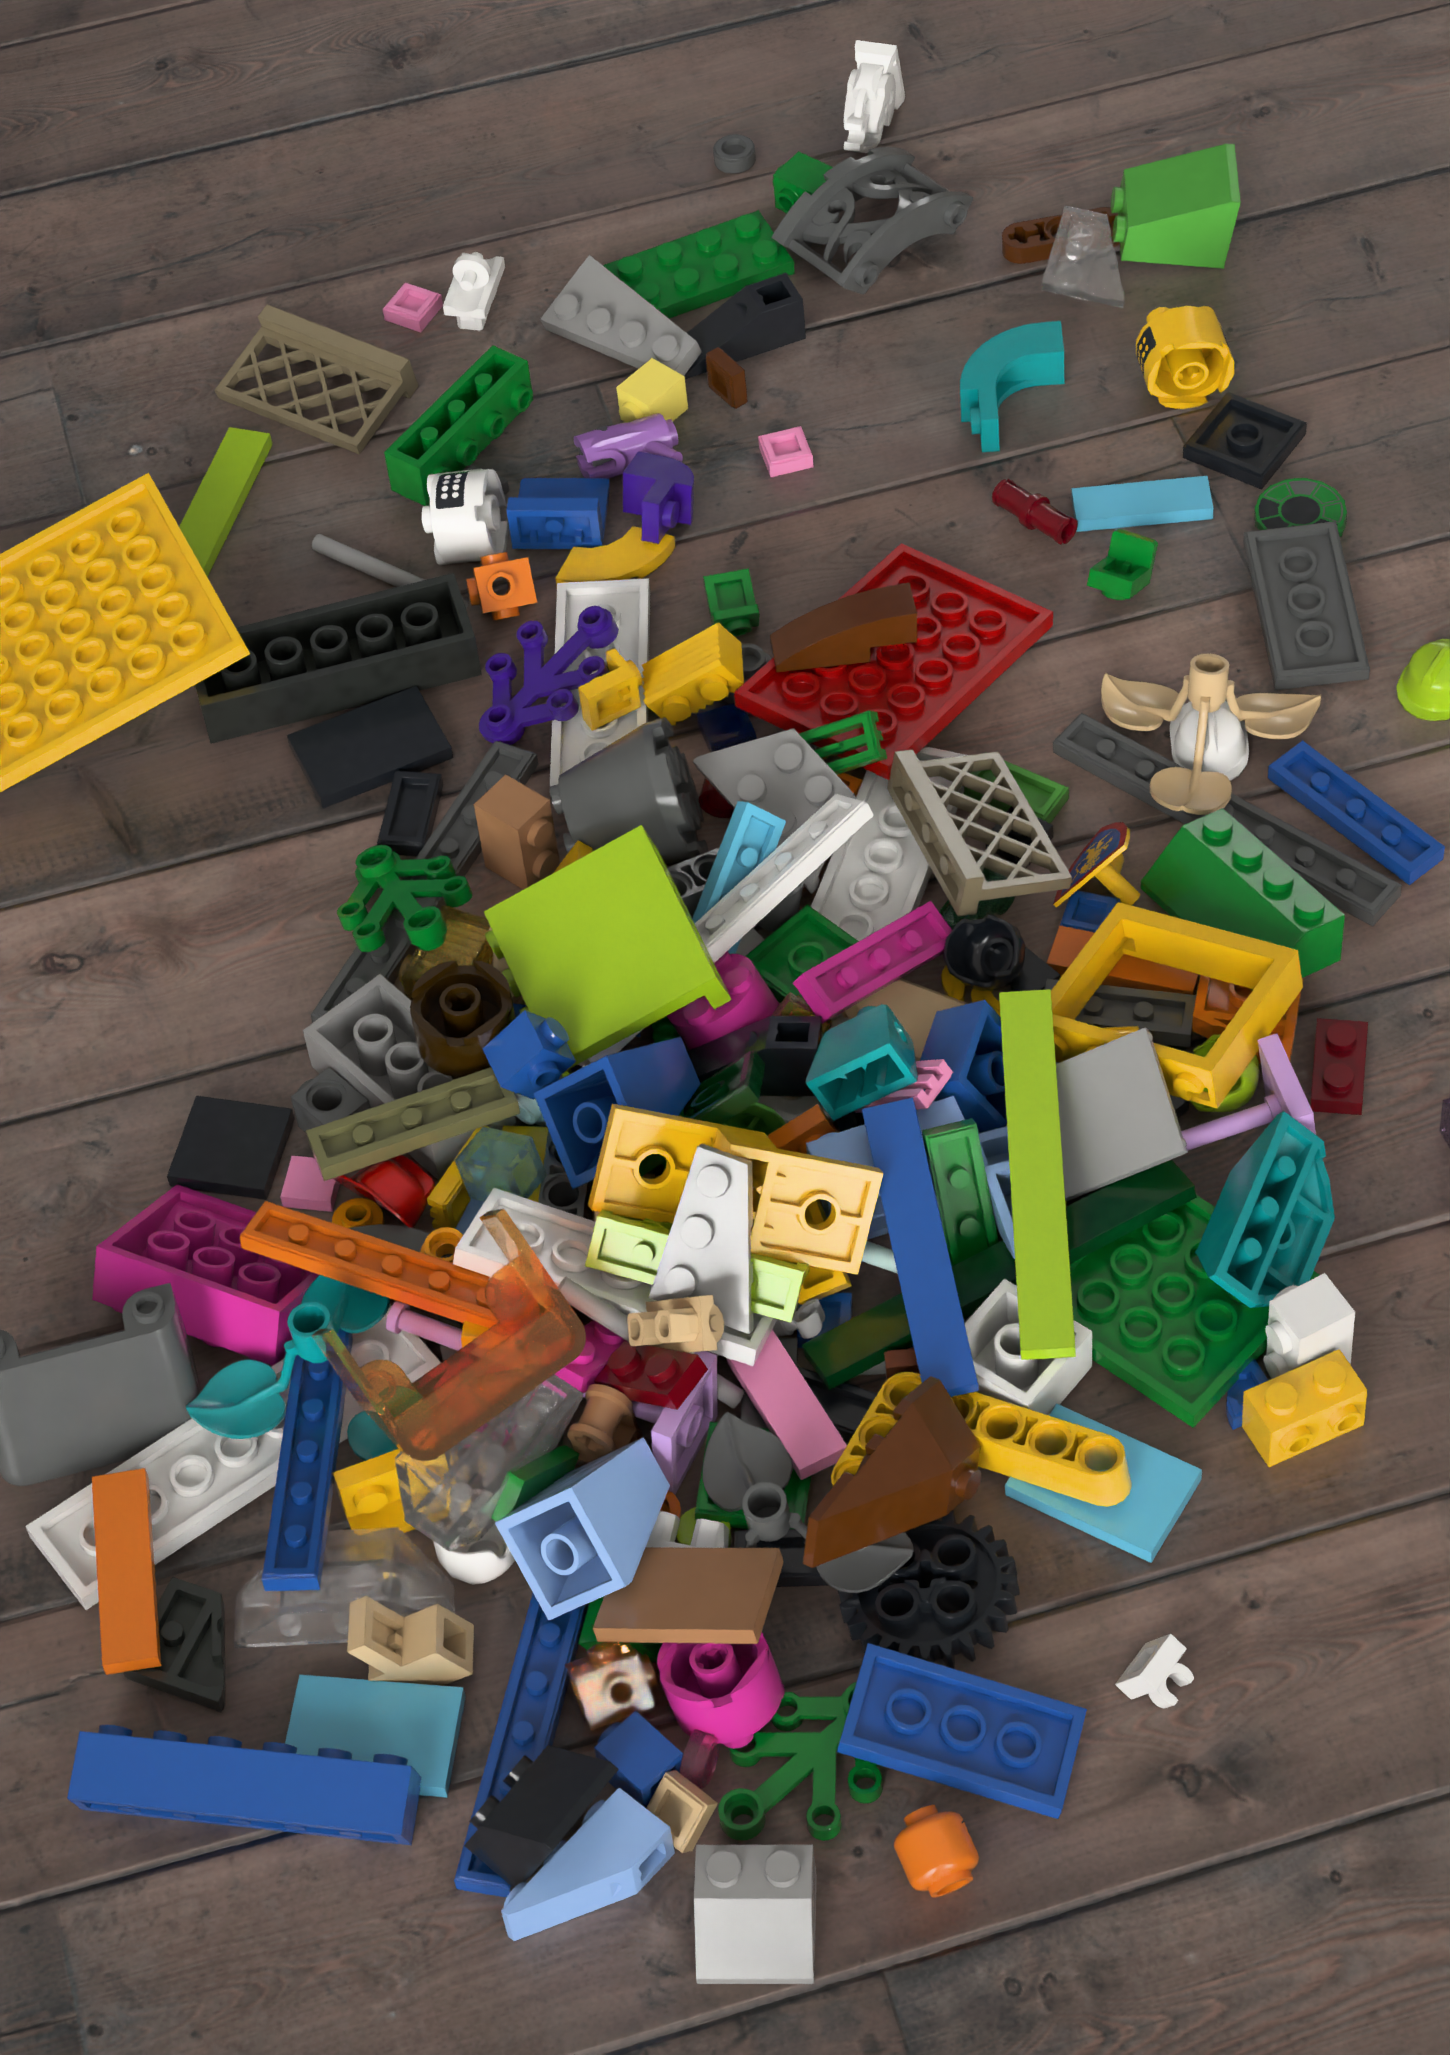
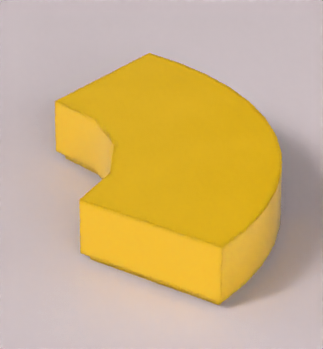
[555,526,676,587]

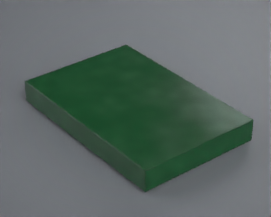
[639,1050,765,1176]

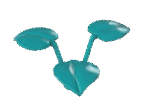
[186,1275,437,1461]

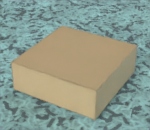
[646,1770,718,1853]

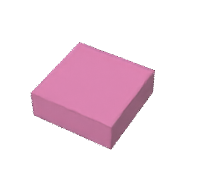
[383,283,443,332]
[758,426,814,477]
[280,1156,340,1212]

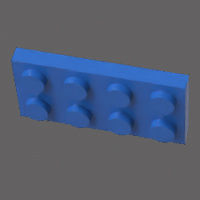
[837,1643,1087,1819]

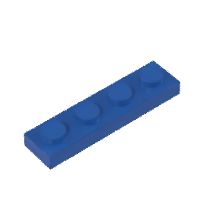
[1268,740,1445,885]

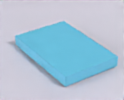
[1005,1403,1202,1563]
[285,1674,466,1798]

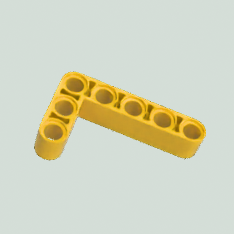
[831,1372,1132,1507]

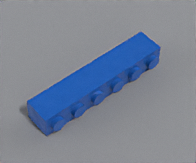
[67,1725,422,1846]

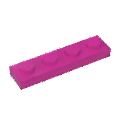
[793,901,952,1024]

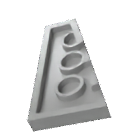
[540,255,702,376]

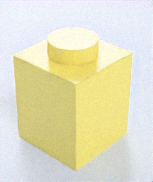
[616,358,688,422]

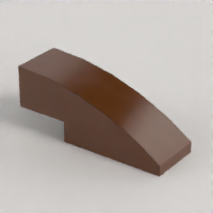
[770,583,917,672]

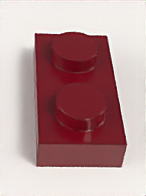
[1310,1018,1368,1115]
[594,1341,708,1410]

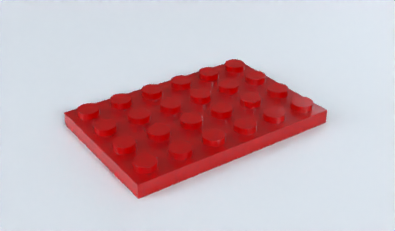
[734,543,1053,780]

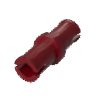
[992,479,1078,545]

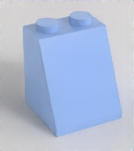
[495,1437,670,1620]

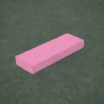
[726,1330,847,1480]

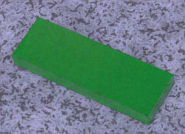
[921,1118,999,1266]

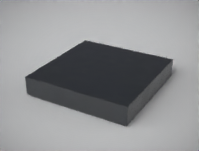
[1183,392,1307,490]
[167,1095,295,1200]

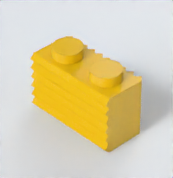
[642,623,744,725]

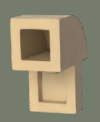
[347,1596,474,1686]

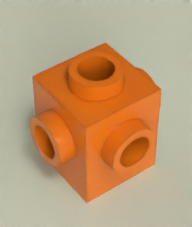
[466,552,537,620]

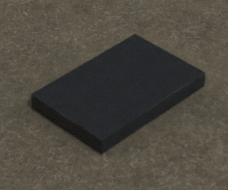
[287,686,454,809]

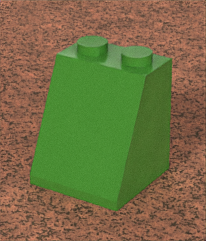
[1111,144,1241,269]

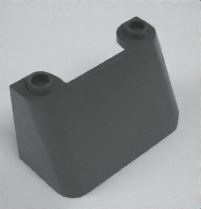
[0,1283,201,1486]

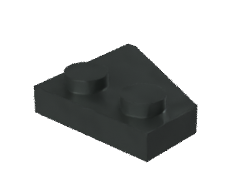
[124,1577,225,1712]

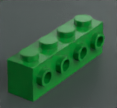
[384,345,534,506]

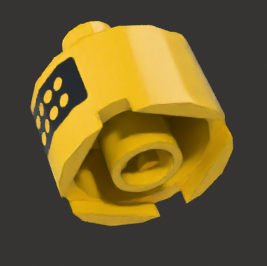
[1136,306,1234,409]

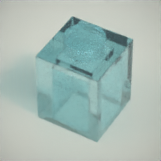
[454,1127,547,1202]

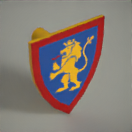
[1053,822,1141,908]

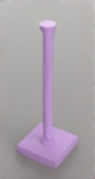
[1181,1033,1316,1151]
[386,1301,718,1495]

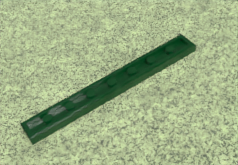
[802,1159,1197,1390]

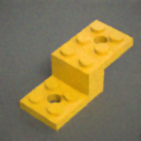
[588,1103,884,1275]

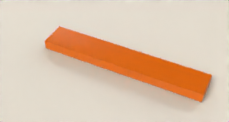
[240,1201,548,1344]

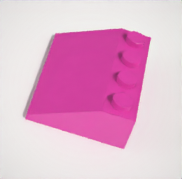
[92,1184,319,1366]

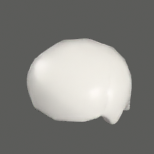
[433,1510,515,1585]

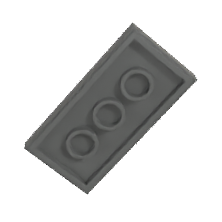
[1243,521,1370,690]

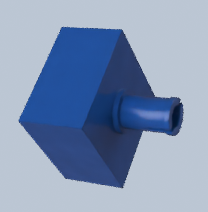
[920,1000,1007,1134]

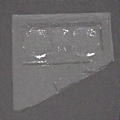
[1042,205,1125,308]

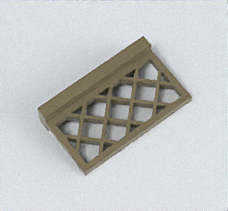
[214,304,419,455]
[887,749,1072,916]

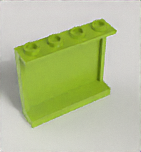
[484,825,732,1078]

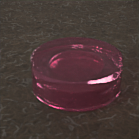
[680,1729,720,1789]

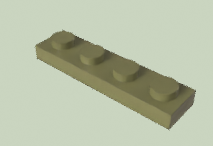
[306,1067,520,1181]

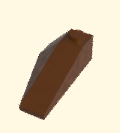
[803,1376,982,1568]

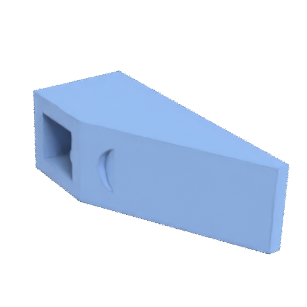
[501,1788,675,1941]

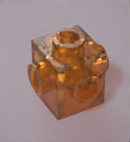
[565,1642,658,1730]

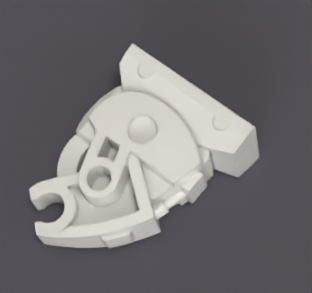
[844,40,905,153]

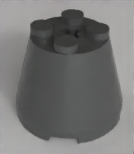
[550,718,708,864]

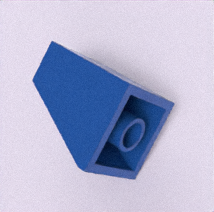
[533,1037,700,1189]

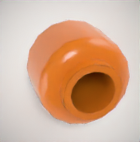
[894,1805,979,1897]

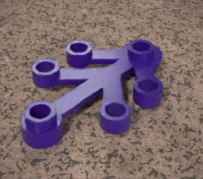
[479,606,619,745]

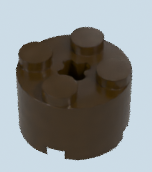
[410,960,516,1080]

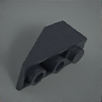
[684,273,806,379]
[687,1016,823,1098]

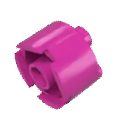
[667,951,782,1050]
[657,1632,785,1749]

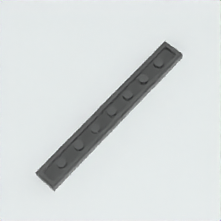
[1053,712,1402,926]
[311,741,539,1023]

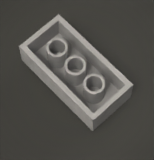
[303,974,516,1181]

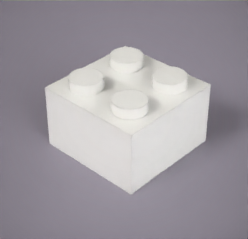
[965,1279,1092,1415]

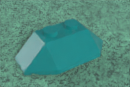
[1196,1111,1335,1308]

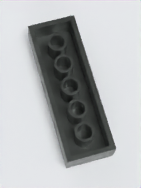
[195,573,482,744]

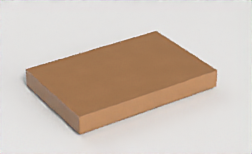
[593,1547,784,1644]

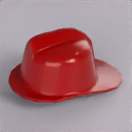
[333,1155,435,1228]

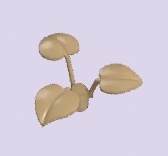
[1101,654,1321,815]

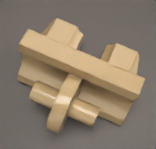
[627,1295,724,1353]

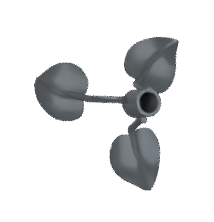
[703,1412,914,1631]

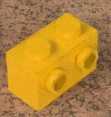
[1242,1349,1367,1467]

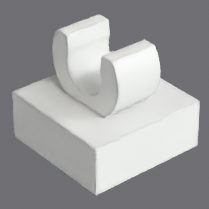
[1115,1634,1194,1709]

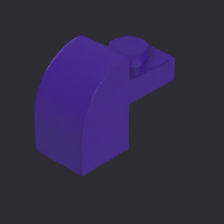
[623,451,694,544]

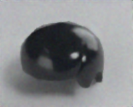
[943,914,1026,991]

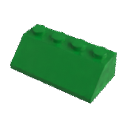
[1140,808,1345,991]

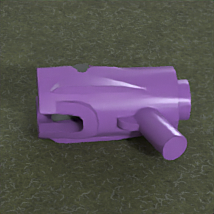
[574,413,683,479]

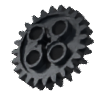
[838,1510,1020,1669]

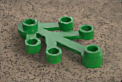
[337,845,473,952]
[718,1681,883,1841]

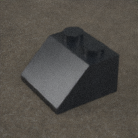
[464,1745,619,1888]

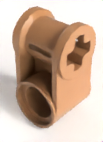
[567,1384,642,1463]

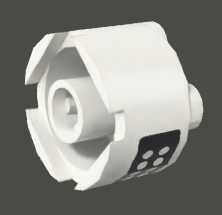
[422,469,508,565]

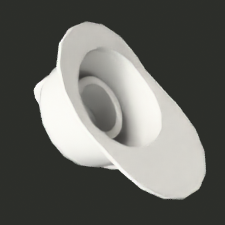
[1170,701,1249,781]

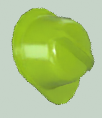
[1396,639,1450,721]

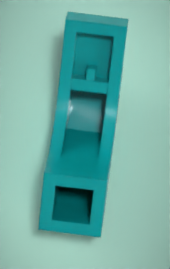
[960,321,1065,452]

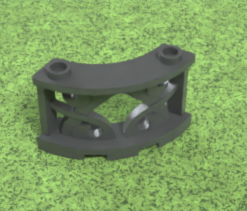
[772,147,973,294]

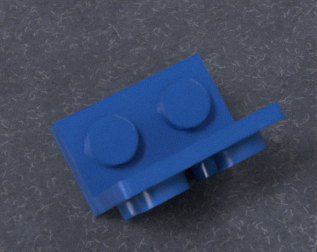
[506,478,610,549]

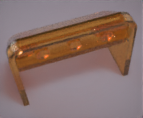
[311,1208,586,1461]

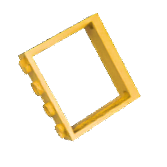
[1051,902,1303,1109]

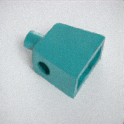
[806,1004,918,1121]

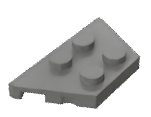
[693,728,856,894]

